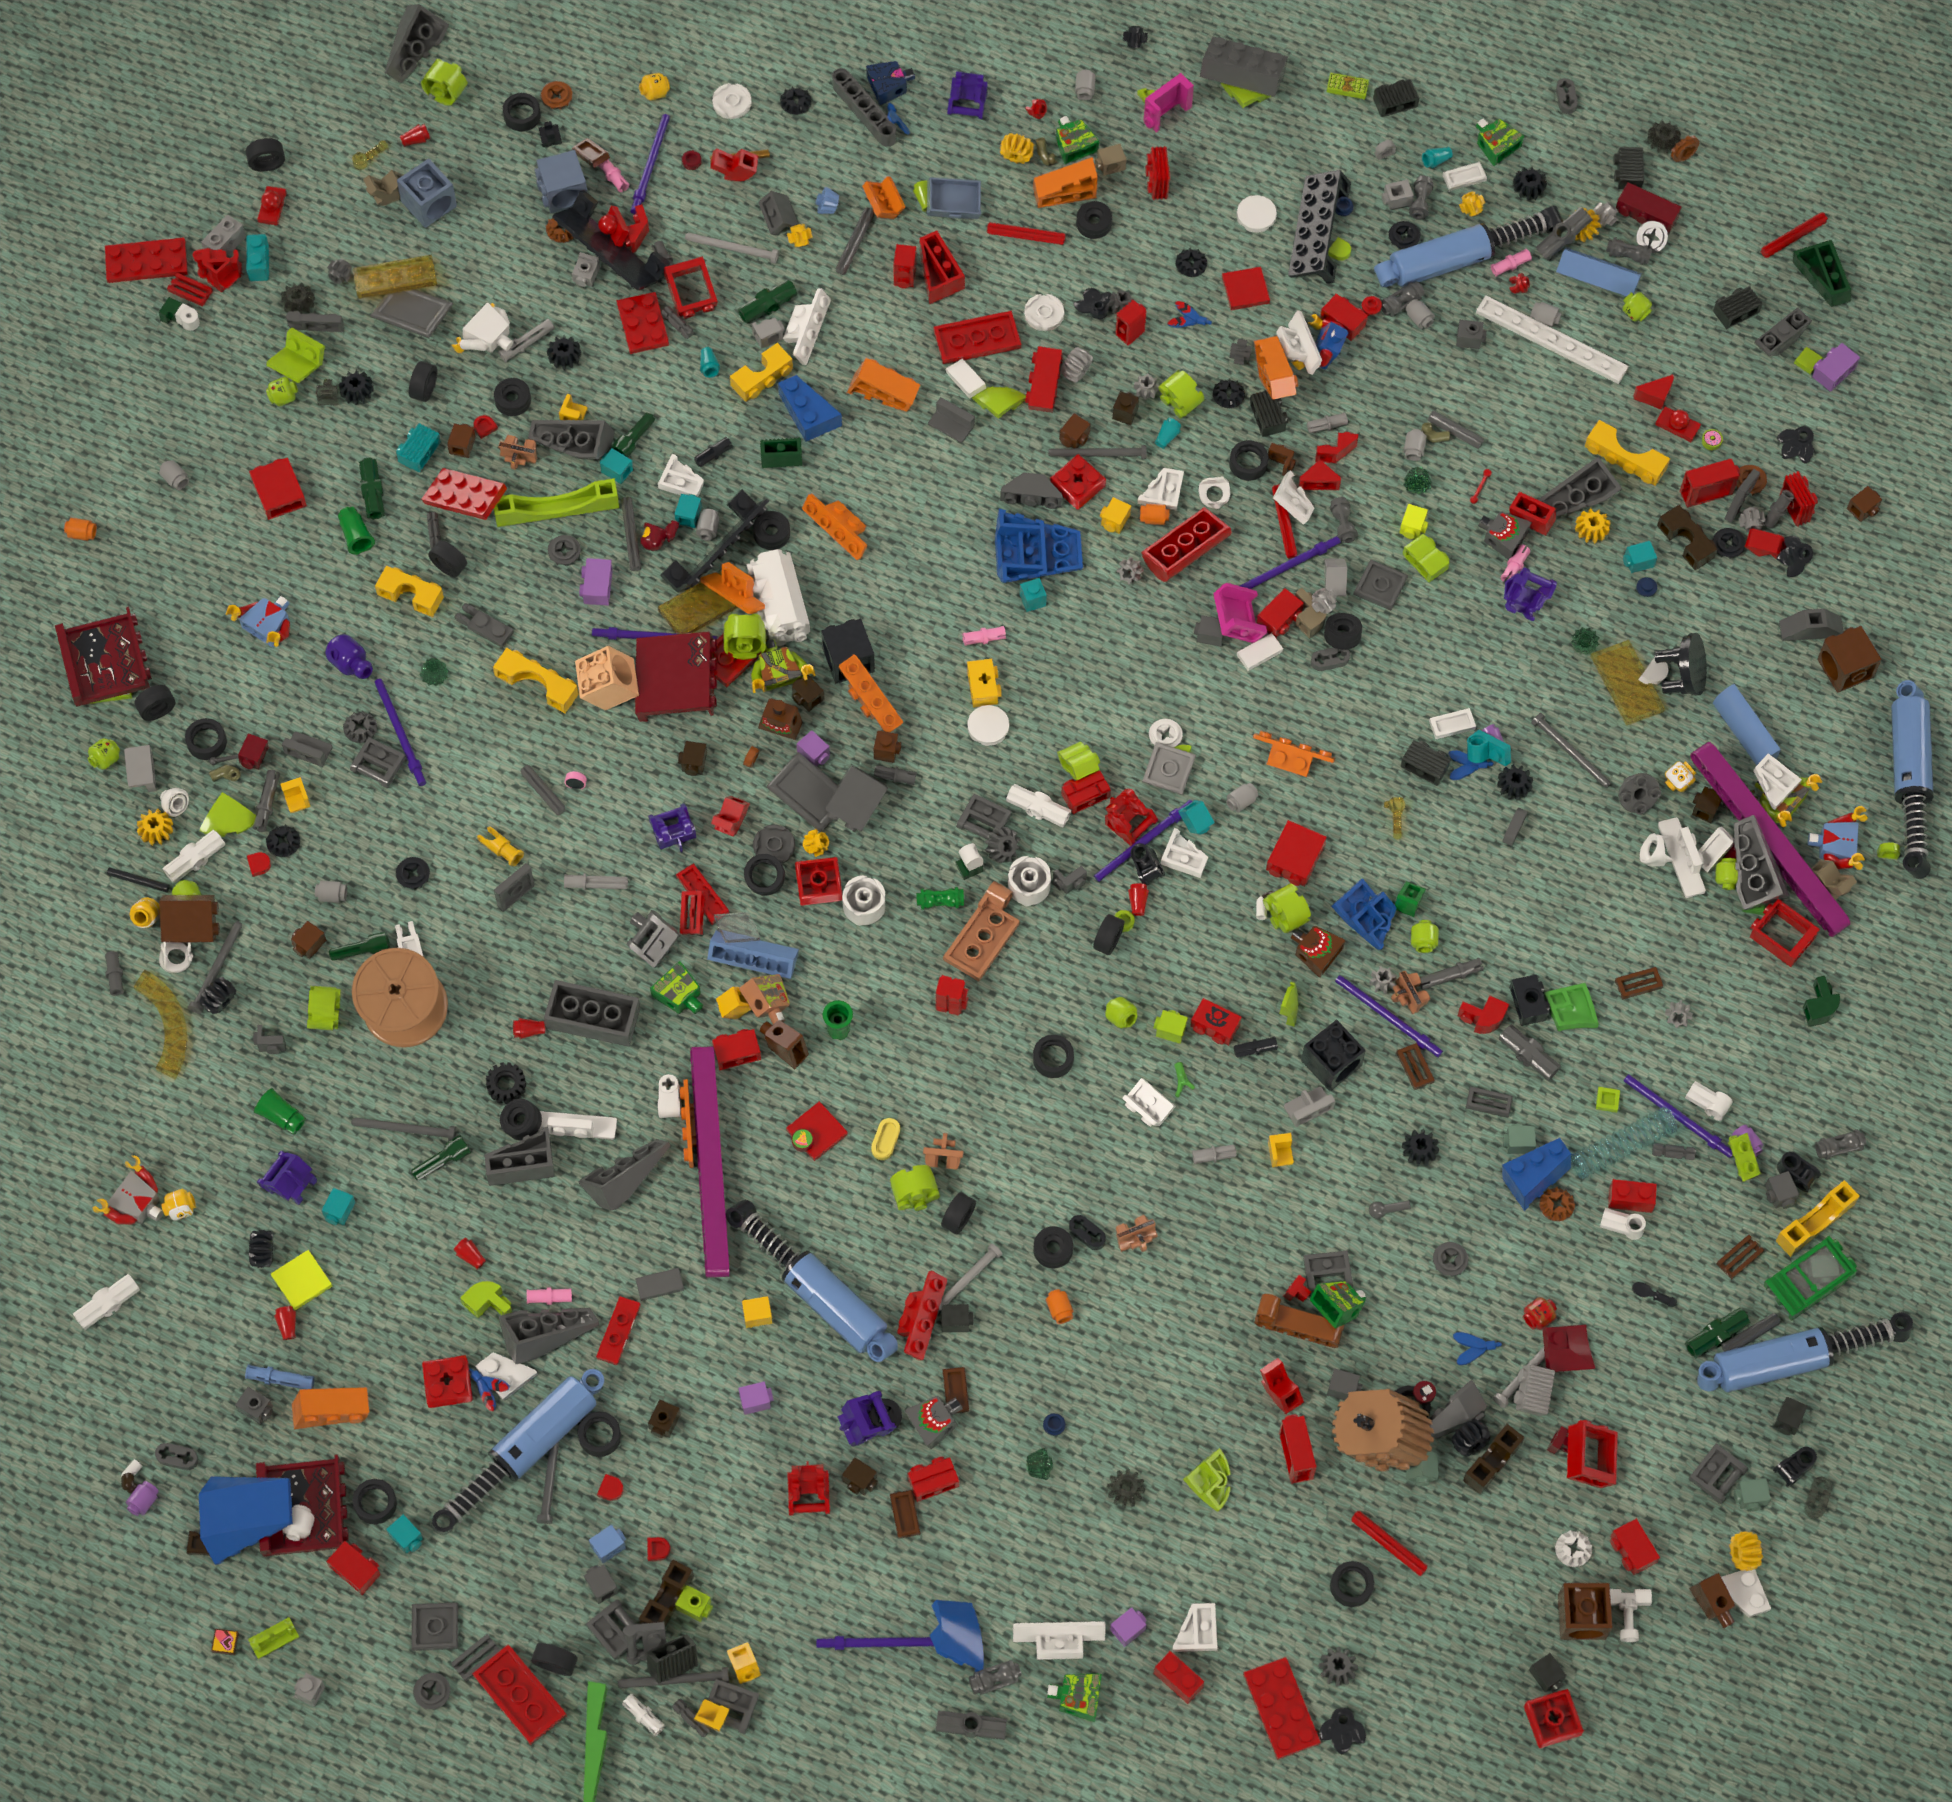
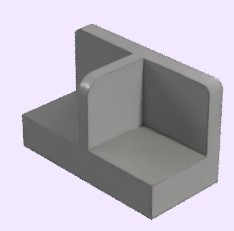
[124,745,157,792]
[1284,1087,1335,1127]

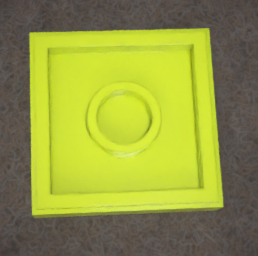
[271,1250,333,1310]

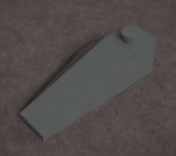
[385,4,449,83]
[528,420,615,459]
[1538,456,1622,517]
[1734,815,1789,910]
[578,1139,670,1211]
[499,1308,599,1364]
[1430,1380,1487,1439]

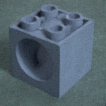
[534,150,587,214]
[397,159,457,228]

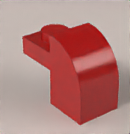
[710,148,759,181]
[711,796,750,837]
[1457,995,1509,1034]
[1260,1358,1304,1414]

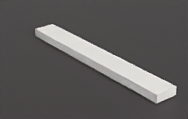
[1476,296,1629,384]

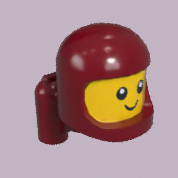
[640,520,680,551]

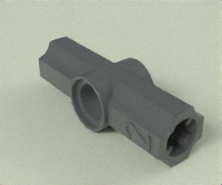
[1536,206,1593,261]
[1499,1024,1561,1081]
[936,1710,1007,1740]

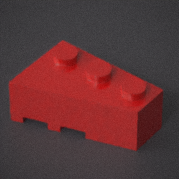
[919,230,965,304]
[1025,346,1063,413]

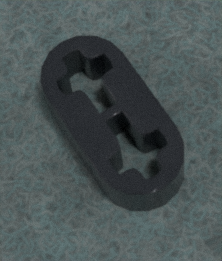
[1069,1215,1106,1250]

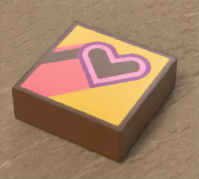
[211,1629,239,1656]

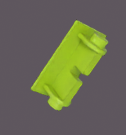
[1728,1133,1761,1182]
[248,1617,299,1659]

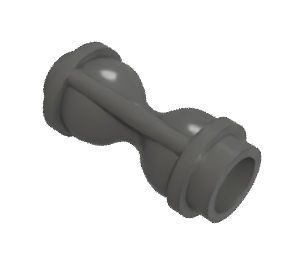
[1409,175,1434,220]
[1606,237,1652,265]
[1381,281,1425,317]
[1330,497,1358,543]
[1815,1129,1866,1160]
[968,1660,1022,1695]

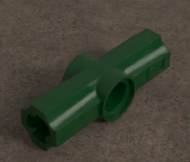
[738,280,797,324]
[359,457,385,520]
[1685,1307,1751,1359]

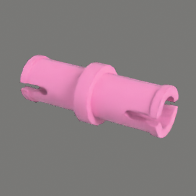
[599,159,629,192]
[1490,249,1532,277]
[1501,545,1531,582]
[962,626,1006,646]
[527,1287,572,1305]

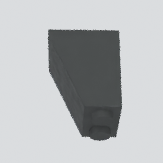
[825,764,888,832]

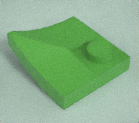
[1544,983,1599,1031]

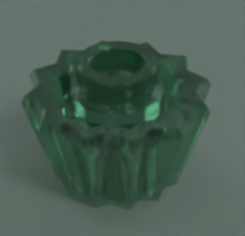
[1403,467,1432,495]
[1571,627,1600,655]
[420,657,449,686]
[1026,1448,1053,1480]

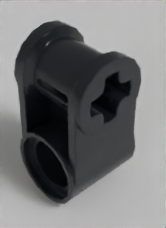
[1130,843,1165,886]
[1777,1152,1821,1192]
[1773,1447,1817,1488]

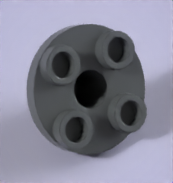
[1618,773,1661,815]

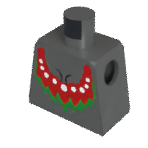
[1478,512,1532,560]
[905,1396,963,1449]

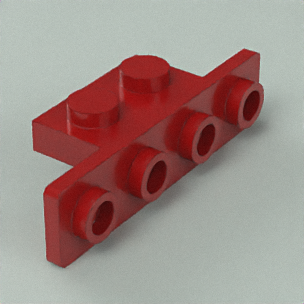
[897,1271,948,1360]

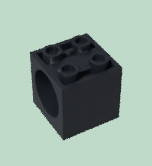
[821,618,875,684]
[1301,1019,1366,1092]

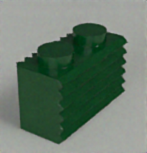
[760,437,803,468]

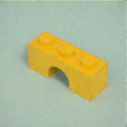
[730,343,793,402]
[375,566,444,617]

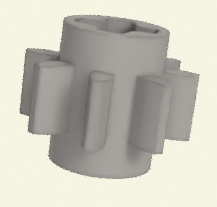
[1594,201,1618,226]
[1134,374,1159,400]
[1739,507,1765,532]
[1117,557,1144,584]
[1311,588,1337,614]
[1369,966,1397,994]
[1665,1000,1693,1028]

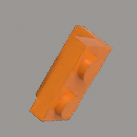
[862,176,905,219]

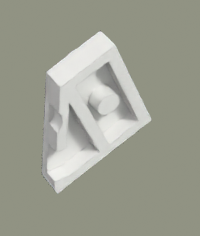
[658,454,704,497]
[1138,468,1184,510]
[1273,471,1314,524]
[1754,754,1802,810]
[1160,828,1208,878]
[475,1352,538,1401]
[1721,1569,1771,1618]
[1173,1603,1217,1652]

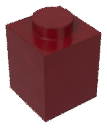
[238,733,269,770]

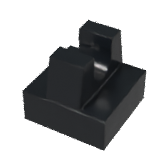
[538,121,562,147]

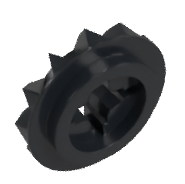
[780,86,811,115]
[1388,221,1420,250]
[1175,247,1207,277]
[1212,378,1245,408]
[1713,528,1746,559]
[266,824,300,857]
[396,857,430,890]
[868,1398,902,1433]

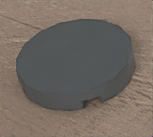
[753,824,795,865]

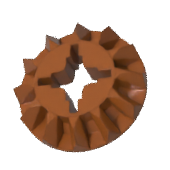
[541,81,572,110]
[1670,135,1700,162]
[546,218,574,243]
[1737,465,1767,496]
[1539,1186,1575,1221]

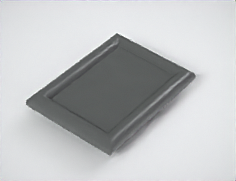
[370,282,453,338]
[766,752,838,832]

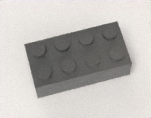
[1200,36,1288,97]
[544,980,640,1047]

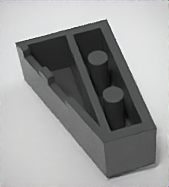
[484,1126,555,1186]

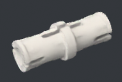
[622,1694,665,1736]

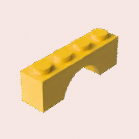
[1585,420,1670,486]
[493,648,579,713]
[1776,1180,1860,1257]

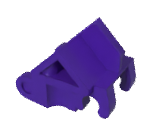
[947,71,988,119]
[1504,568,1557,621]
[648,804,696,853]
[257,1151,317,1205]
[837,1391,896,1447]

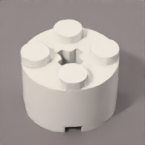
[1008,856,1051,906]
[842,876,885,926]

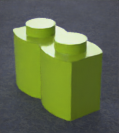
[1402,534,1450,583]
[1057,742,1100,780]

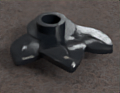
[1073,288,1111,319]
[1777,426,1814,464]
[1776,536,1813,577]
[1320,1707,1366,1755]

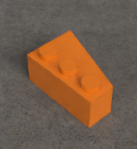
[1033,157,1098,208]
[847,358,920,412]

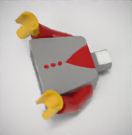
[93,1155,163,1225]

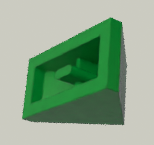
[1395,881,1426,917]

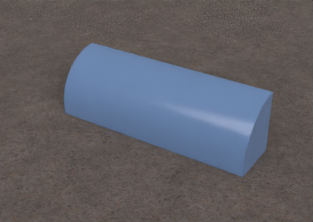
[1556,247,1642,296]
[1713,684,1781,766]
[707,930,799,979]

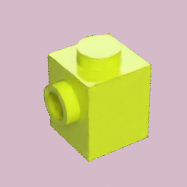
[1399,504,1429,539]

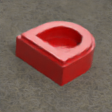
[473,415,498,439]
[247,852,271,877]
[597,1474,624,1501]
[647,1537,671,1562]

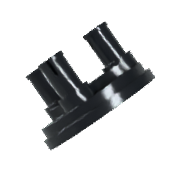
[1654,633,1707,696]

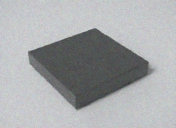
[1353,559,1408,611]
[494,863,535,911]
[411,1602,458,1651]

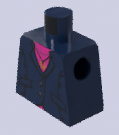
[866,61,915,106]

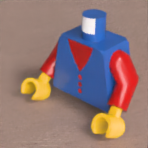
[1291,314,1348,370]

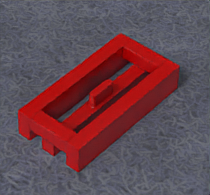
[167,273,213,307]
[680,891,705,935]

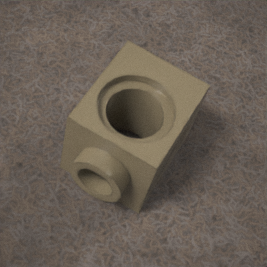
[1095,144,1127,176]

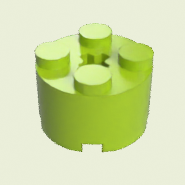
[421,59,468,106]
[1158,369,1205,419]
[724,614,766,659]
[1263,883,1311,933]
[307,985,341,1030]
[890,1165,940,1211]

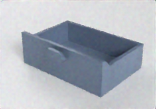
[927,177,981,219]

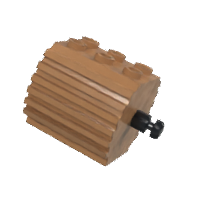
[1332,1389,1434,1471]

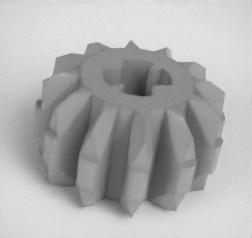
[1060,347,1093,383]

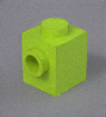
[1153,1010,1188,1044]
[675,1585,713,1622]

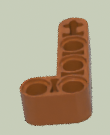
[1254,1294,1344,1348]

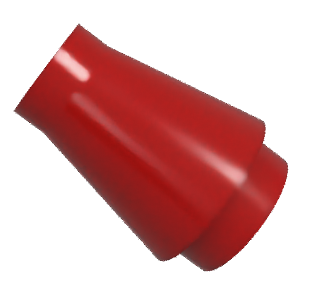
[400,124,431,147]
[1128,883,1149,916]
[513,1018,545,1039]
[453,1237,486,1270]
[274,1306,296,1340]

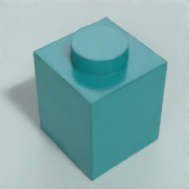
[600,449,633,484]
[674,494,702,528]
[1623,541,1657,573]
[1020,578,1047,612]
[1178,800,1215,835]
[321,1187,356,1225]
[386,1514,423,1554]

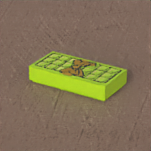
[1327,73,1369,99]

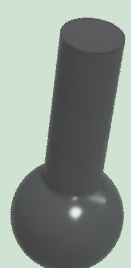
[1369,1200,1411,1219]

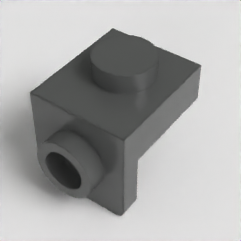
[1053,866,1087,894]
[253,1025,286,1054]

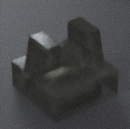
[316,379,339,405]

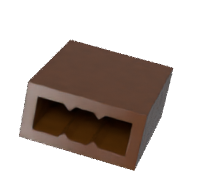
[159,895,220,942]

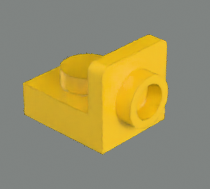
[727,1642,761,1684]

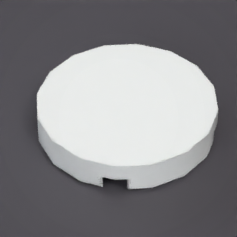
[712,83,752,119]
[1237,195,1277,233]
[1024,294,1064,331]
[967,705,1009,746]

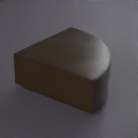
[186,1531,210,1556]

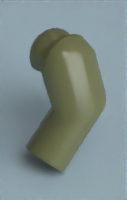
[1036,137,1056,166]
[1421,422,1450,443]
[209,764,241,782]

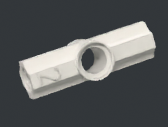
[1006,784,1071,828]
[162,830,225,884]
[73,1274,140,1330]

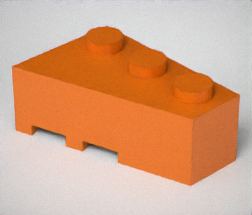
[1254,336,1298,400]
[292,1387,369,1429]

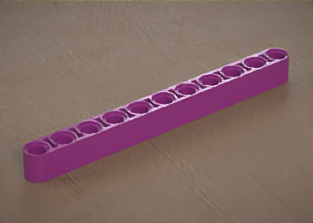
[1690,742,1850,937]
[690,1046,729,1278]

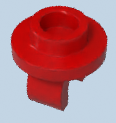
[1025,99,1047,119]
[1509,273,1530,294]
[1362,296,1382,316]

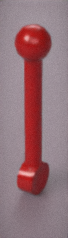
[1470,469,1492,504]

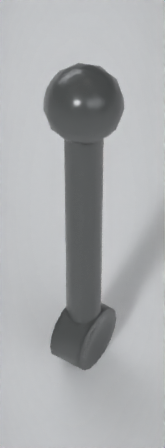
[209,754,238,765]

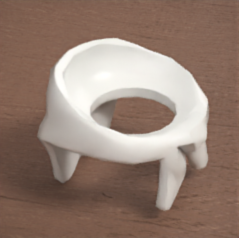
[1199,477,1230,509]
[1640,833,1673,867]
[159,942,193,973]

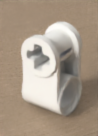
[658,1074,682,1118]

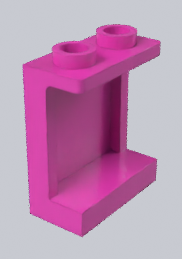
[1143,73,1194,133]
[1213,583,1267,643]

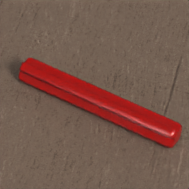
[1761,212,1828,258]
[987,222,1065,245]
[1272,484,1297,559]
[1351,1511,1428,1576]

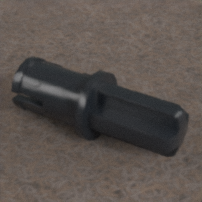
[694,437,733,467]
[1234,1036,1278,1058]

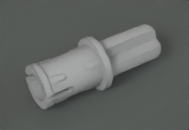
[1307,412,1348,433]
[1192,1145,1237,1164]

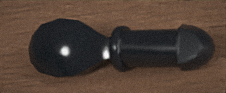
[1632,1282,1677,1307]

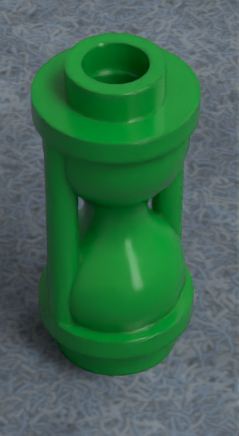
[916,887,964,910]

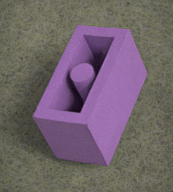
[1812,343,1860,392]
[579,558,613,606]

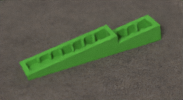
[583,1681,608,1802]

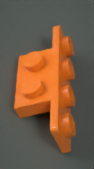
[802,493,867,560]
[700,562,765,614]
[838,655,903,732]
[1253,731,1336,777]
[680,1079,696,1168]

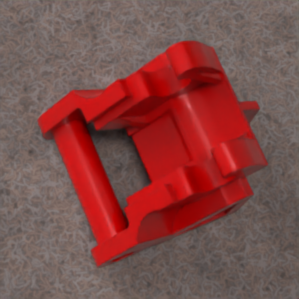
[193,248,243,292]
[1105,788,1158,846]
[787,1461,830,1516]

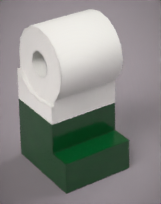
[159,297,200,331]
[956,843,983,880]

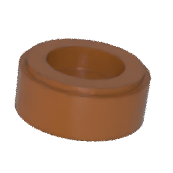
[743,746,760,768]

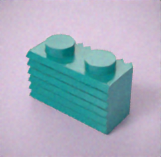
[246,234,270,282]
[396,423,441,473]

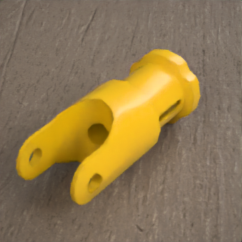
[477,826,524,867]

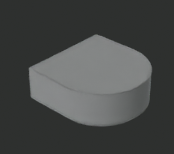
[1375,140,1396,160]

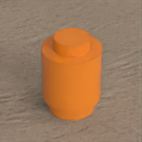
[1140,504,1169,525]
[64,517,97,541]
[1045,1289,1074,1324]

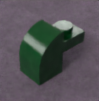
[1803,976,1840,1027]

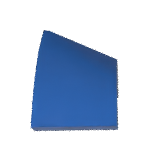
[1331,878,1397,950]
[930,1600,984,1672]

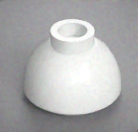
[160,788,189,817]

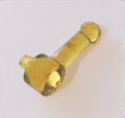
[352,140,388,170]
[1384,797,1405,840]

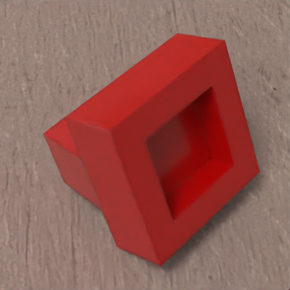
[1282,1274,1311,1302]

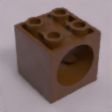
[1817,626,1882,693]
[1557,1583,1612,1640]

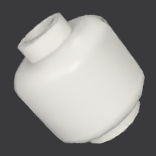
[282,1505,314,1541]

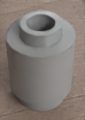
[1075,69,1096,100]
[1405,299,1435,329]
[1530,302,1562,327]
[1403,429,1427,461]
[159,460,189,490]
[696,509,720,541]
[1226,783,1258,812]
[315,880,347,903]

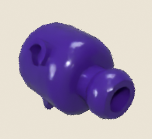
[325,634,373,679]

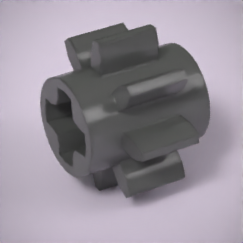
[327,259,353,284]
[1108,289,1134,314]
[1229,339,1252,365]

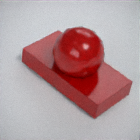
[257,186,287,226]
[598,205,630,247]
[1655,406,1701,442]

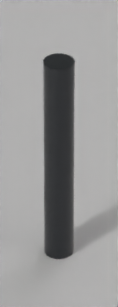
[107,867,170,893]

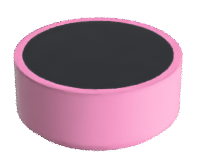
[565,772,587,789]

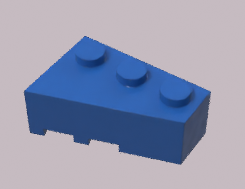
[778,375,842,442]
[1502,1138,1571,1211]

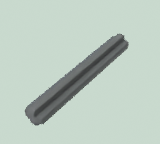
[836,207,874,275]
[621,497,641,571]

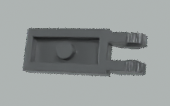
[285,311,344,332]
[454,603,514,648]

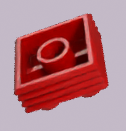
[1145,146,1170,200]
[1050,454,1106,510]
[1779,471,1818,527]
[795,857,842,906]
[422,1355,473,1408]
[1524,1689,1584,1748]

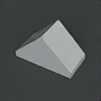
[1324,558,1347,596]

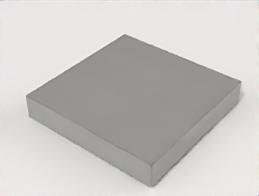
[1142,742,1196,795]

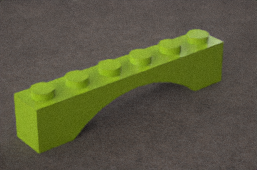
[494,478,619,527]

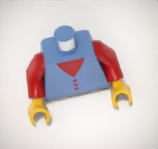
[226,596,290,648]
[1808,806,1868,870]

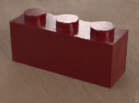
[1616,183,1682,234]

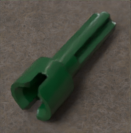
[610,413,655,457]
[329,931,391,961]
[411,1134,471,1180]

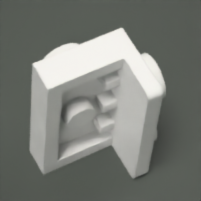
[1123,1078,1176,1127]

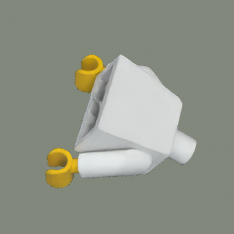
[452,302,513,353]

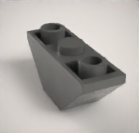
[1754,307,1812,356]
[1000,472,1062,509]
[1779,608,1844,641]

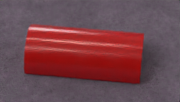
[1141,507,1231,582]

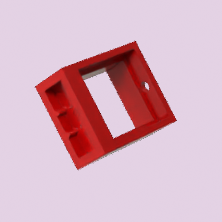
[664,256,718,318]
[1680,458,1740,508]
[1750,899,1820,967]
[1279,1414,1316,1484]
[1567,1420,1618,1488]

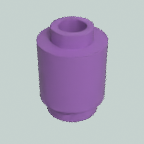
[1732,1125,1764,1157]
[126,1481,159,1516]

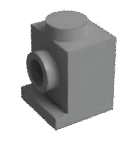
[1382,180,1414,210]
[572,252,600,287]
[752,317,785,349]
[294,1673,325,1707]

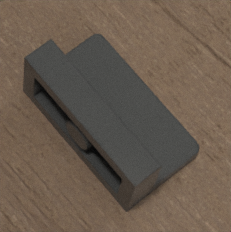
[758,191,799,235]
[928,397,975,443]
[282,731,333,767]

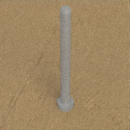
[685,233,779,264]
[938,1243,1002,1313]
[1493,1346,1545,1408]

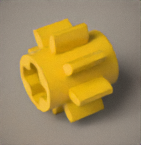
[1459,191,1485,216]
[787,224,813,247]
[803,829,829,857]

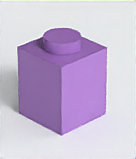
[797,730,830,767]
[738,1381,774,1415]
[1110,1607,1147,1647]

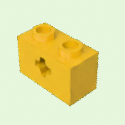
[967,659,1002,708]

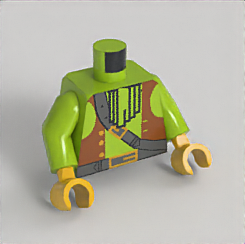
[751,639,815,693]
[1755,774,1822,827]

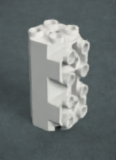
[747,549,810,646]

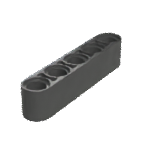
[832,68,896,147]

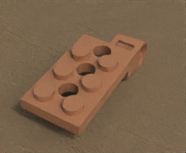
[943,881,1020,981]

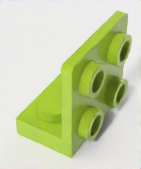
[266,328,325,383]

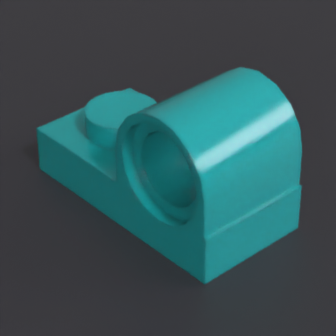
[1467,730,1511,766]

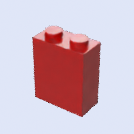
[249,457,307,520]
[1266,820,1327,887]

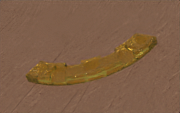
[133,969,188,1080]

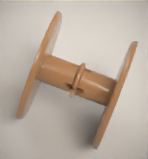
[352,948,448,1047]

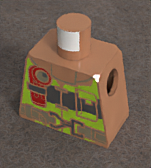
[739,974,790,1024]

